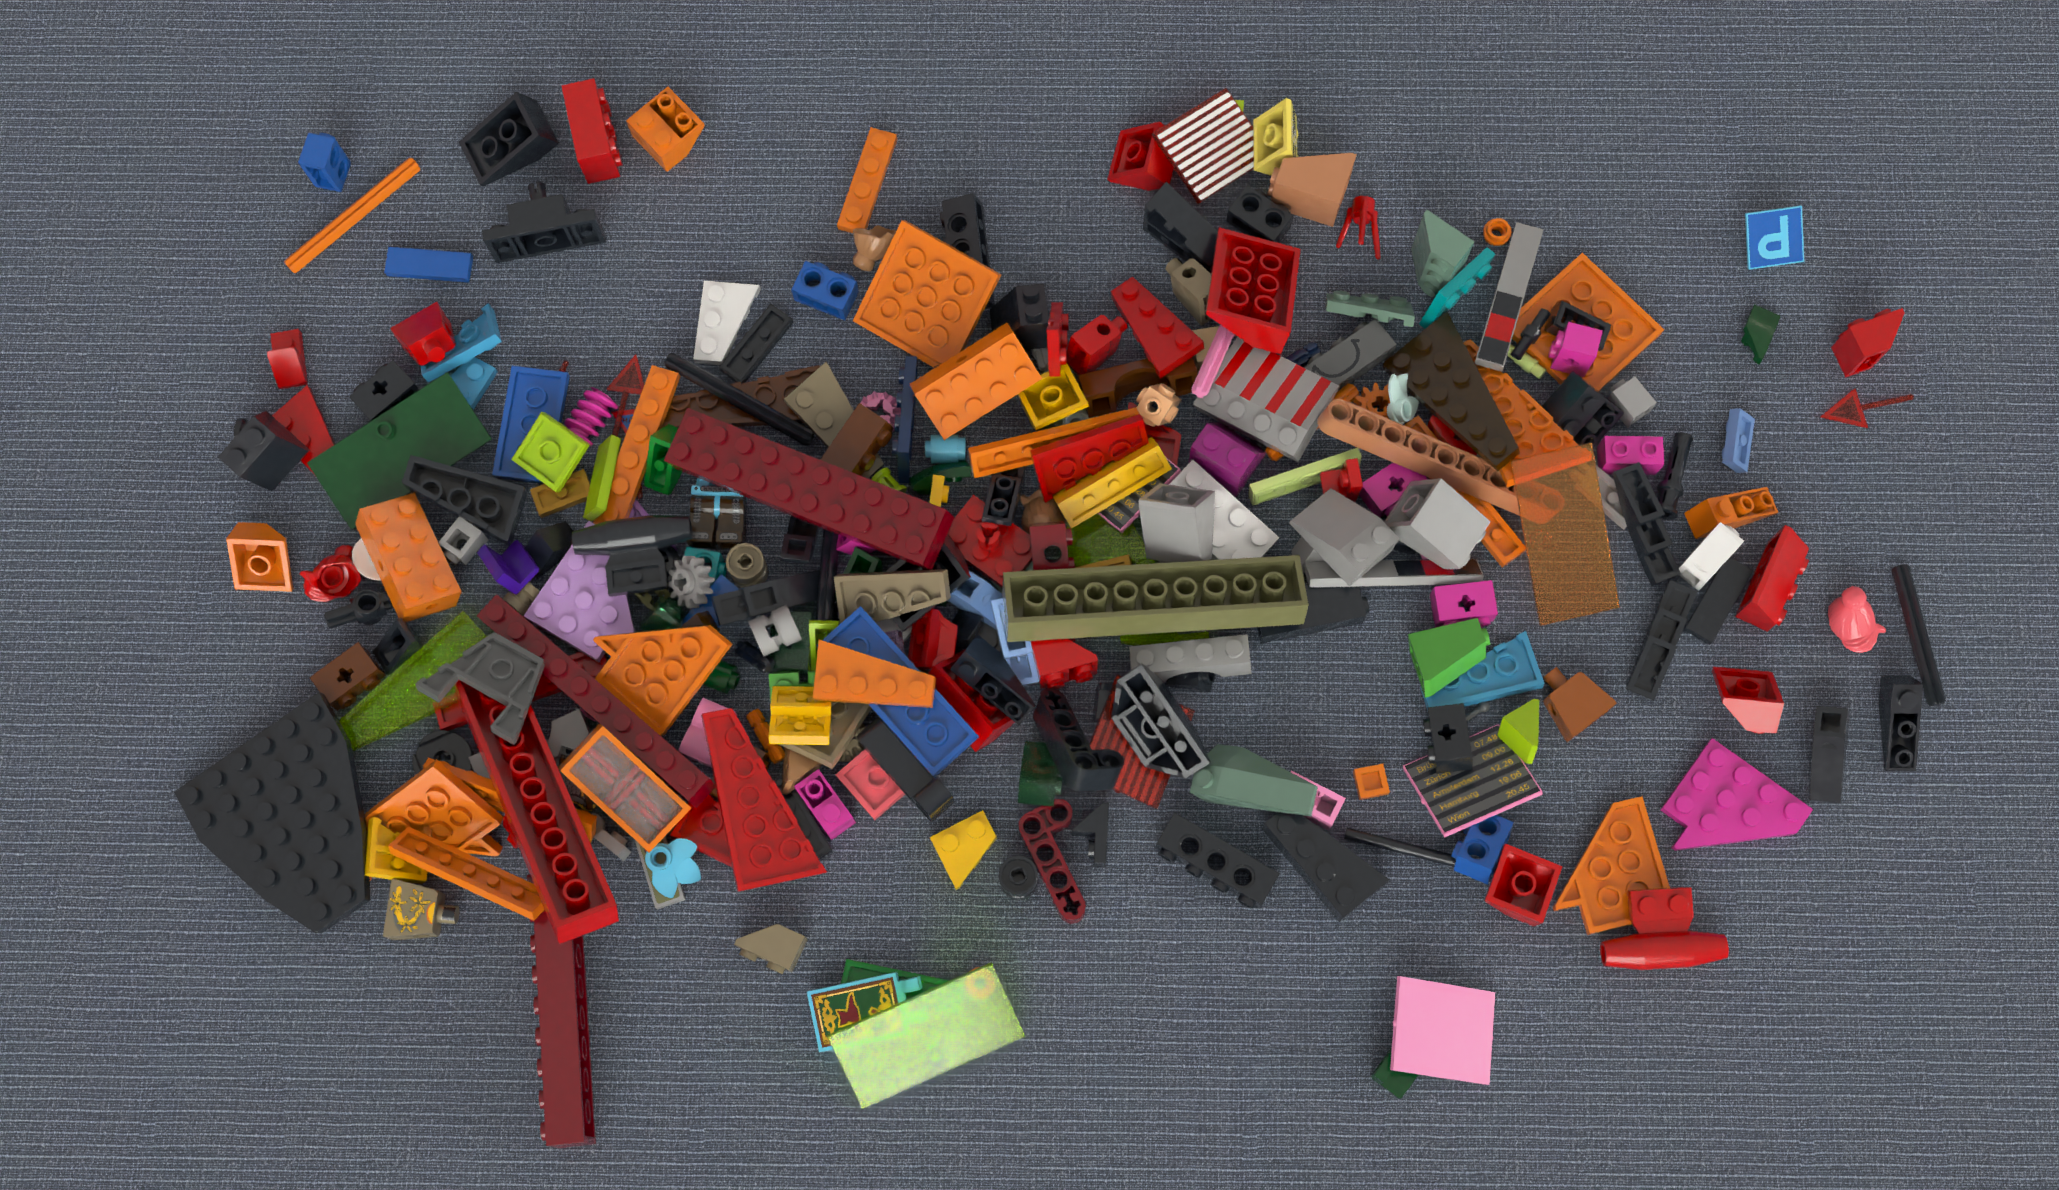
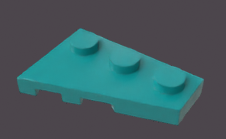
[1419,247,1496,329]

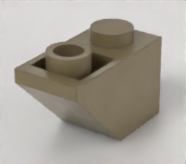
[734,924,808,975]

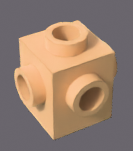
[1136,383,1182,427]

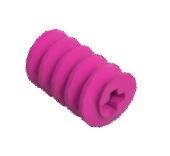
[564,387,618,446]

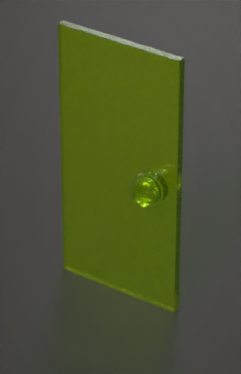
[827,962,1025,1109]

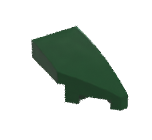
[1741,304,1781,365]

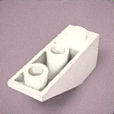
[1679,522,1744,591]

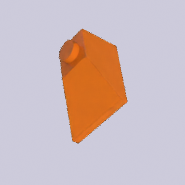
[226,522,294,592]

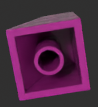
[1188,422,1266,498]

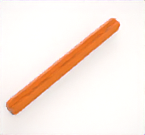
[284,158,420,273]

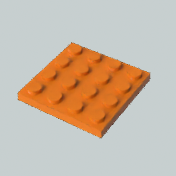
[853,220,1002,368]
[1512,253,1665,391]

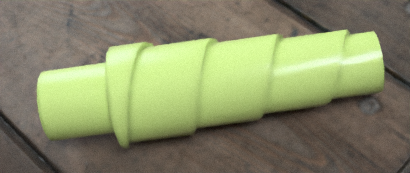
[1507,344,1546,379]

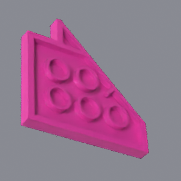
[1660,738,1813,851]

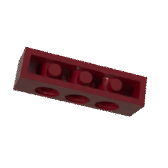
[1029,521,1075,641]

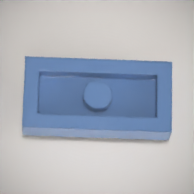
[1722,408,1755,473]

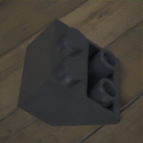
[1542,371,1624,452]

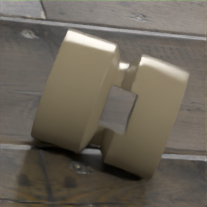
[726,543,769,588]

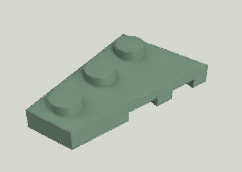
[1325,290,1415,327]

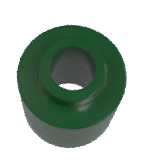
[703,660,740,694]

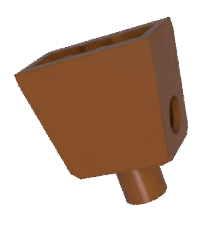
[1543,667,1617,743]

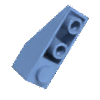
[947,571,1003,629]

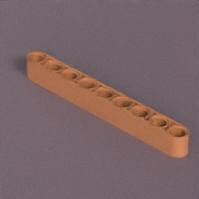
[1317,399,1564,524]

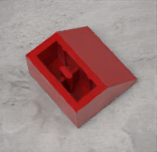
[1831,308,1905,378]
[1031,639,1098,689]

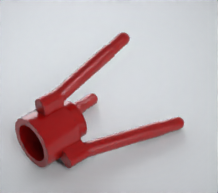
[1336,196,1381,260]

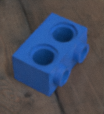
[298,133,351,192]
[791,261,859,320]
[1452,815,1514,885]

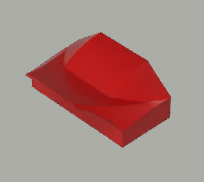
[908,609,958,670]

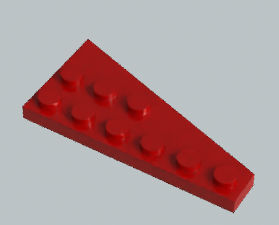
[701,708,827,892]

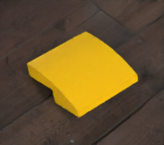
[768,686,832,745]

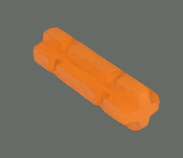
[746,709,785,764]

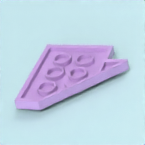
[524,521,635,662]

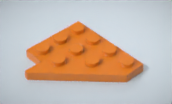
[593,625,732,736]
[364,759,504,856]
[1553,796,1670,935]

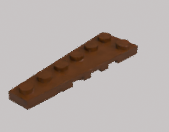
[662,365,820,428]

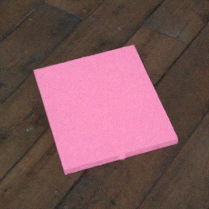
[1390,976,1495,1085]

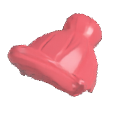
[1828,586,1886,653]

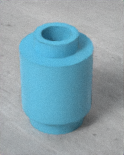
[925,434,966,463]

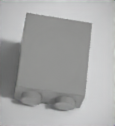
[1384,478,1491,569]
[1139,483,1215,563]

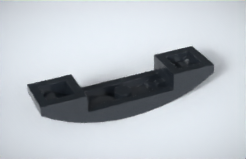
[780,515,819,564]

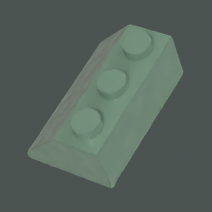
[1411,210,1474,297]

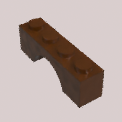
[1078,358,1198,418]

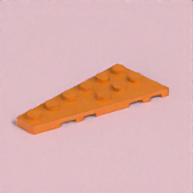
[1464,339,1591,487]

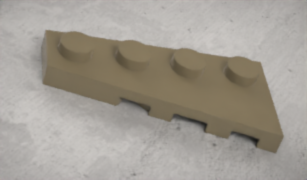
[784,362,884,479]
[834,569,951,624]

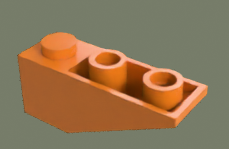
[1684,487,1779,539]

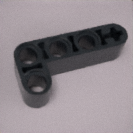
[1033,688,1125,791]
[855,717,955,822]

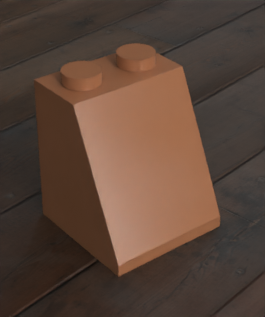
[1267,153,1357,227]

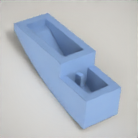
[991,598,1039,686]

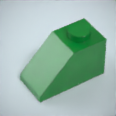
[644,424,682,496]

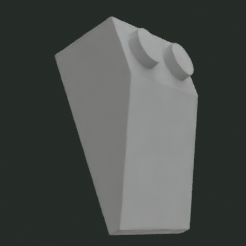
[1289,488,1400,586]

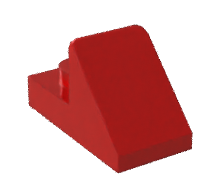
[267,329,308,389]
[1320,458,1363,502]

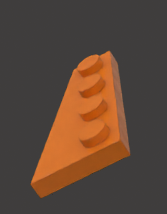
[813,640,936,708]

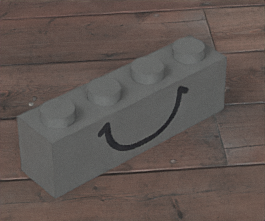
[1304,319,1397,392]

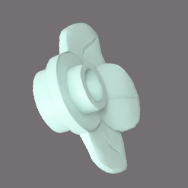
[1387,373,1419,425]

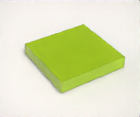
[511,412,590,492]

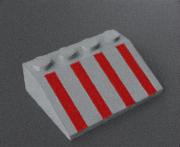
[1193,337,1340,462]

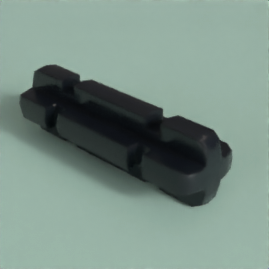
[735,641,776,673]

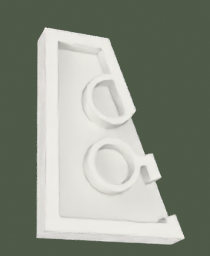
[693,281,761,365]

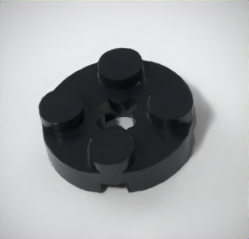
[412,730,474,774]

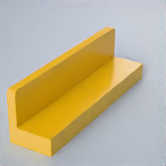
[1053,437,1172,529]

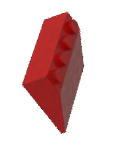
[1205,227,1301,354]

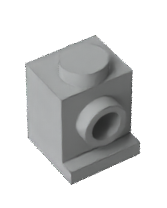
[438,516,489,565]

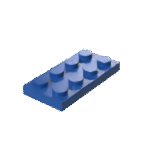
[492,366,570,484]

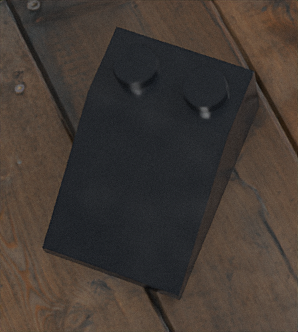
[459,92,559,186]

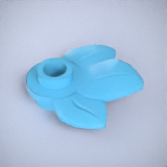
[645,838,701,898]

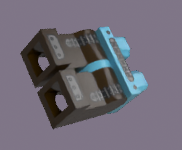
[686,478,747,549]

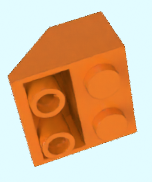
[626,87,705,172]

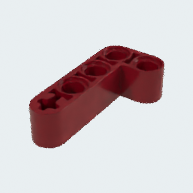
[1019,799,1086,924]

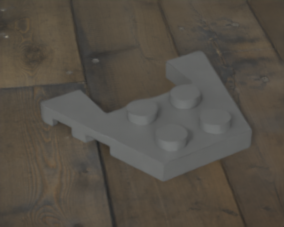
[416,632,545,745]

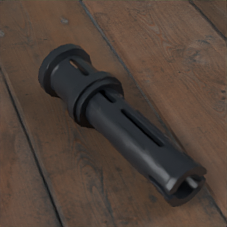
[1657,432,1693,519]

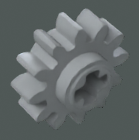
[668,556,715,608]

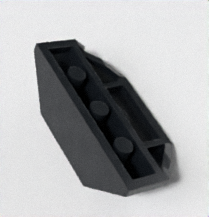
[1111,663,1211,779]

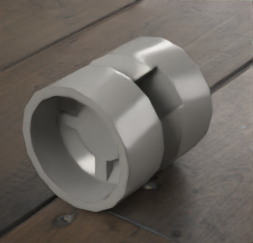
[748,604,802,656]

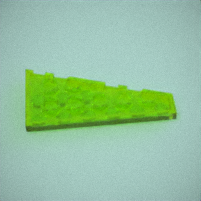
[339,611,488,751]

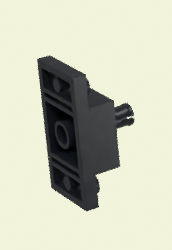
[482,182,606,263]

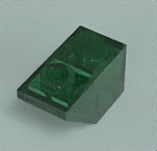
[639,595,685,631]

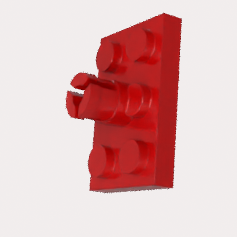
[948,495,1033,588]

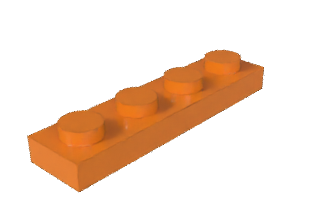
[837,127,897,233]

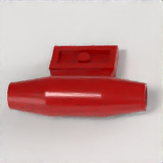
[1600,887,1729,970]

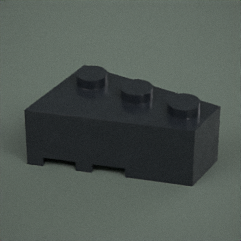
[1143,182,1218,273]

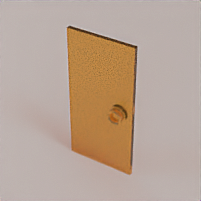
[1511,443,1620,626]

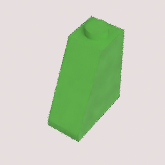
[1408,618,1490,698]

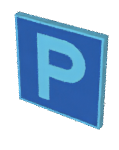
[1745,205,1804,270]

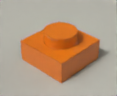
[1353,764,1390,800]

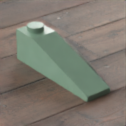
[1190,744,1318,816]

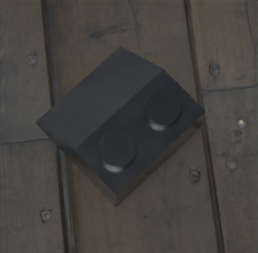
[990,283,1049,350]
[218,411,310,491]

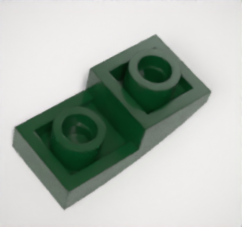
[909,460,971,494]

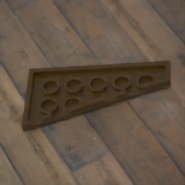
[1382,311,1520,472]

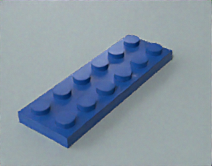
[816,606,979,777]

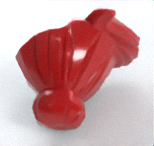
[300,545,361,602]

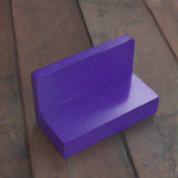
[477,540,539,595]

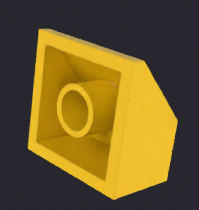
[1018,364,1089,431]

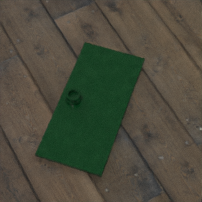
[307,372,492,530]

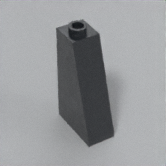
[1257,584,1369,644]

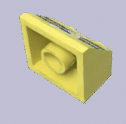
[1253,98,1298,176]

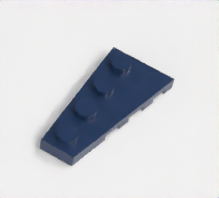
[892,356,918,483]

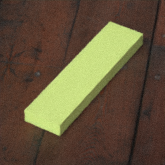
[1249,447,1362,505]

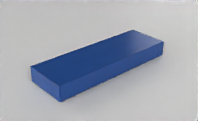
[384,247,473,283]

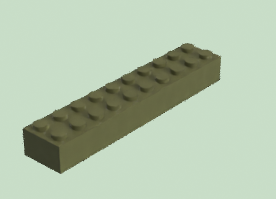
[1002,555,1309,642]

